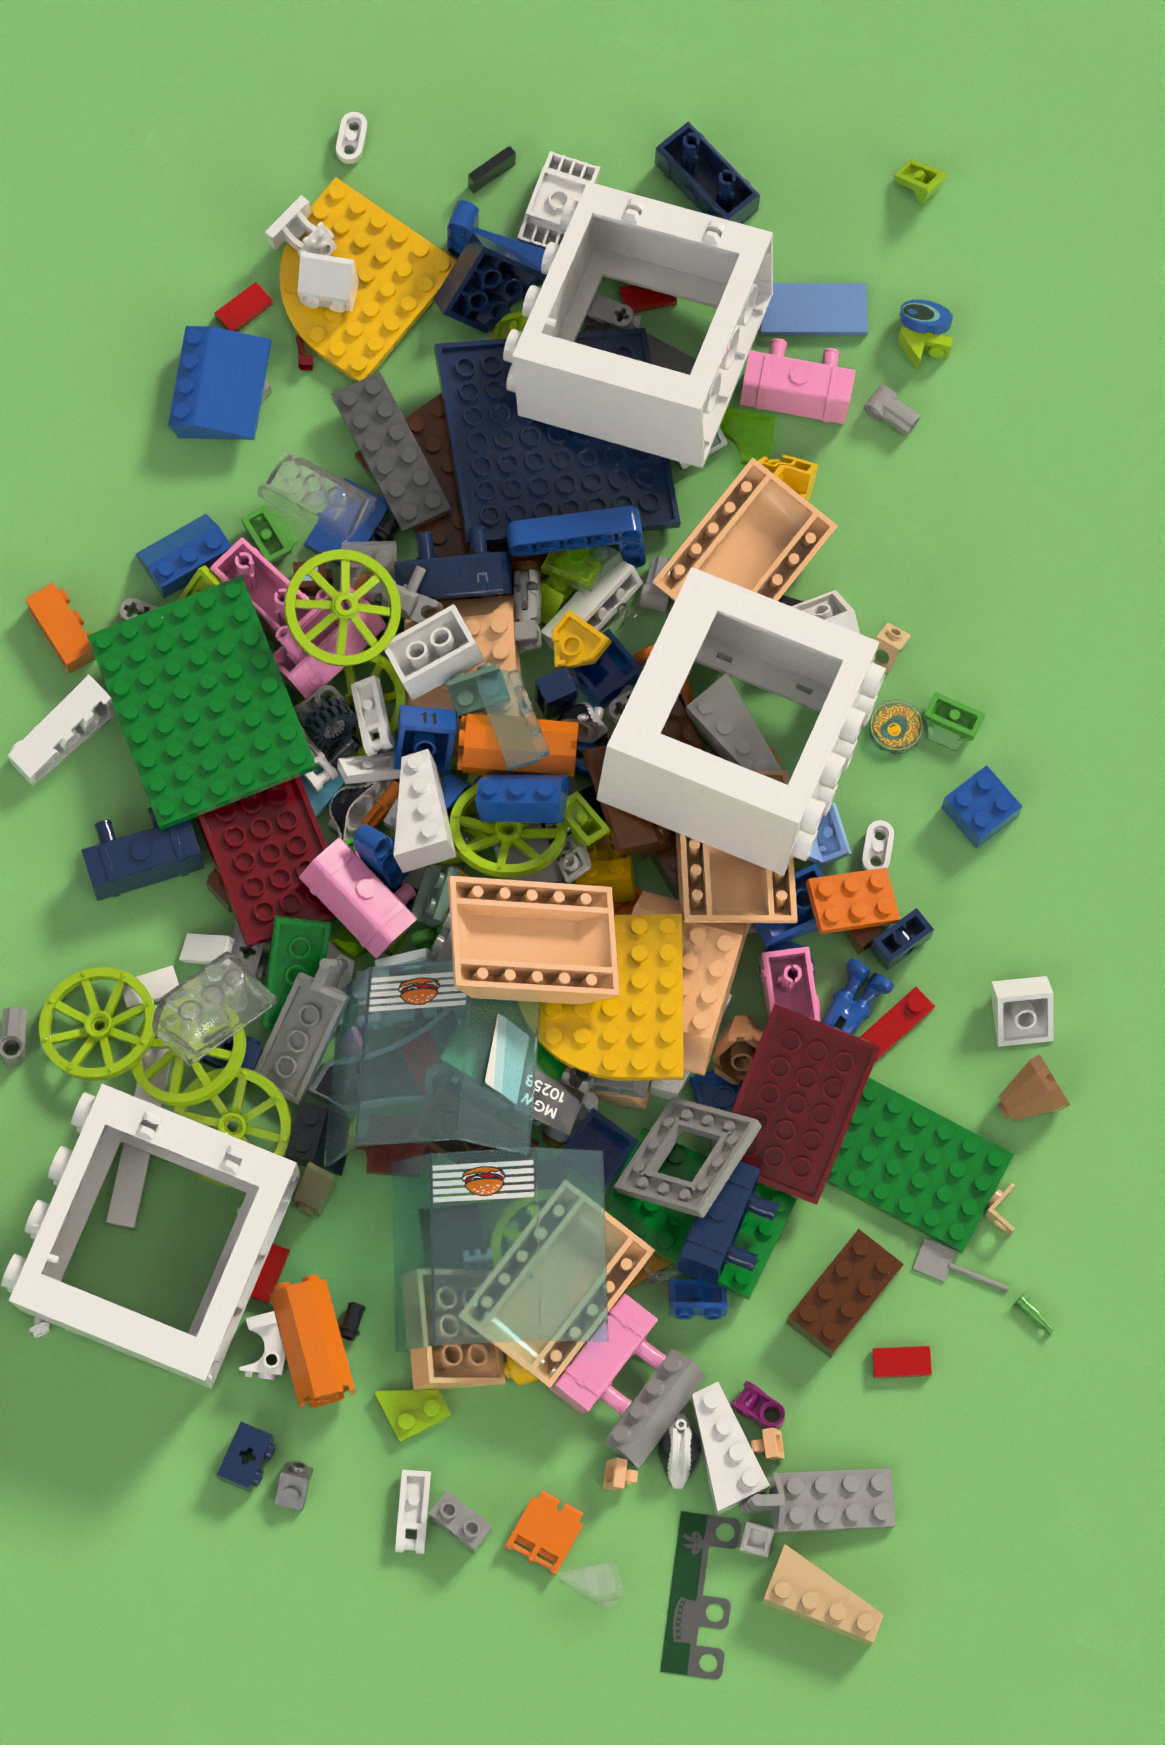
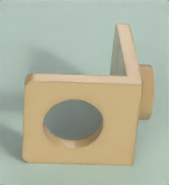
[873,623,911,673]
[985,1183,1015,1237]

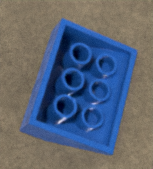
[168,326,272,440]

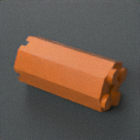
[457,713,579,782]
[270,1274,356,1409]

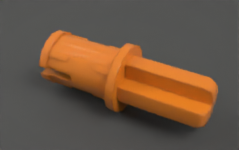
[361,780,399,829]

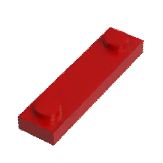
[860,987,935,1062]

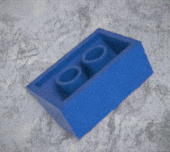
[136,514,232,599]
[475,773,571,823]

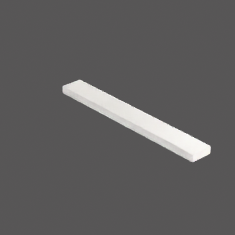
[106,1005,183,1229]

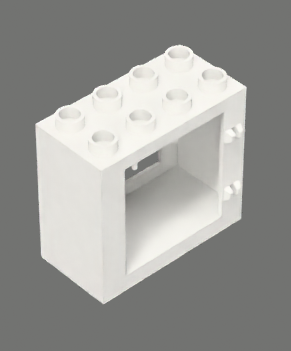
[503,181,773,468]
[596,567,886,876]
[1,1084,301,1389]

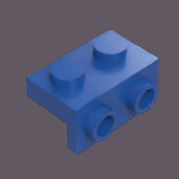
[669,1279,728,1320]

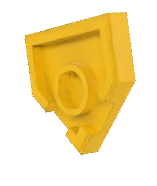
[552,610,612,670]

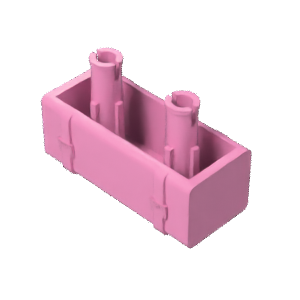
[740,338,856,425]
[210,537,320,645]
[273,587,387,700]
[299,837,417,959]
[759,947,820,1021]
[549,1294,666,1416]

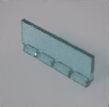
[475,669,550,771]

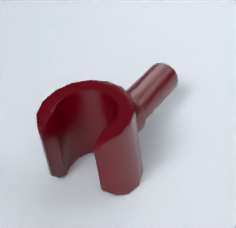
[295,335,313,371]

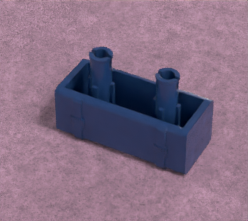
[655,122,760,224]
[394,526,514,601]
[81,807,204,901]
[677,1161,779,1285]

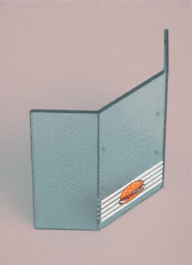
[324,961,541,1167]
[392,1147,609,1352]

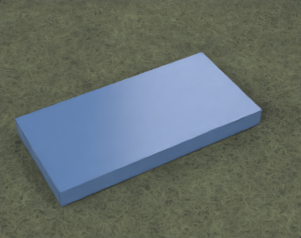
[760,283,868,336]

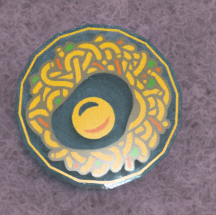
[868,699,924,754]

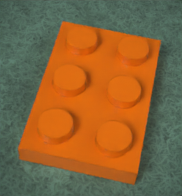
[806,867,900,935]

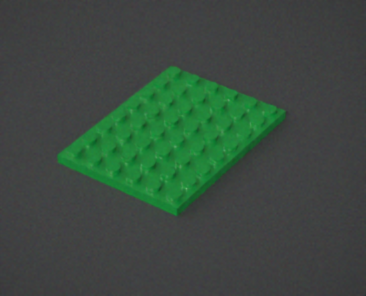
[87,575,318,830]

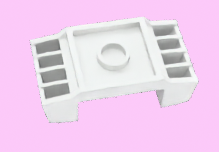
[517,151,600,249]

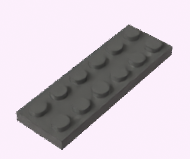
[331,372,452,534]

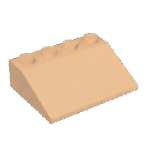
[404,1269,506,1390]

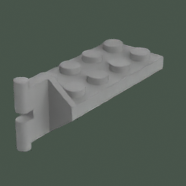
[254,958,351,1105]
[739,1468,896,1533]

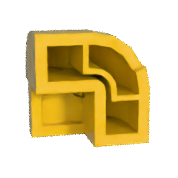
[758,455,818,502]

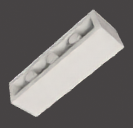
[541,561,643,650]

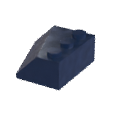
[433,233,547,333]

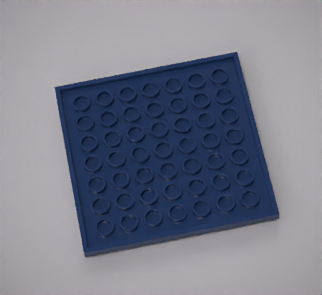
[434,328,681,546]

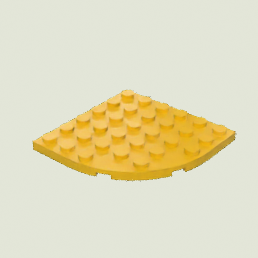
[279,177,457,382]
[516,914,684,1081]

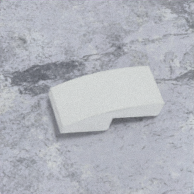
[557,834,591,884]

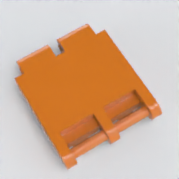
[504,1490,584,1576]

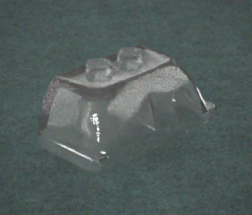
[257,449,378,542]
[152,951,277,1067]

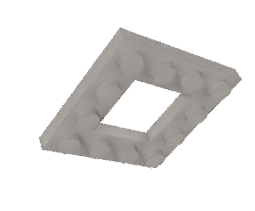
[614,1097,762,1218]

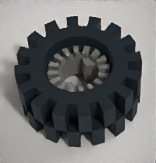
[304,698,358,751]

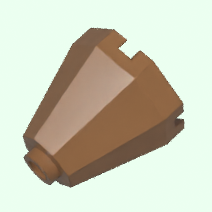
[713,1015,763,1085]
[997,1055,1070,1121]

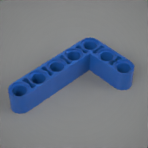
[447,200,546,284]
[506,506,646,568]
[353,773,473,889]

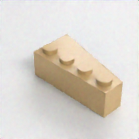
[762,1544,884,1646]

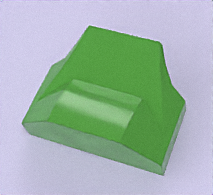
[241,506,298,564]
[923,692,985,751]

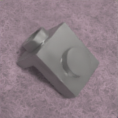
[274,1461,314,1511]

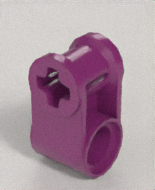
[730,1381,785,1430]

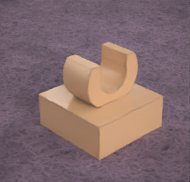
[751,1428,785,1461]
[603,1458,638,1491]

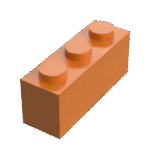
[25,582,96,674]

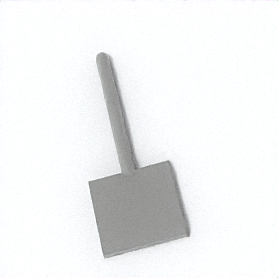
[913,1238,1009,1291]

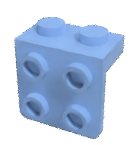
[807,802,852,866]

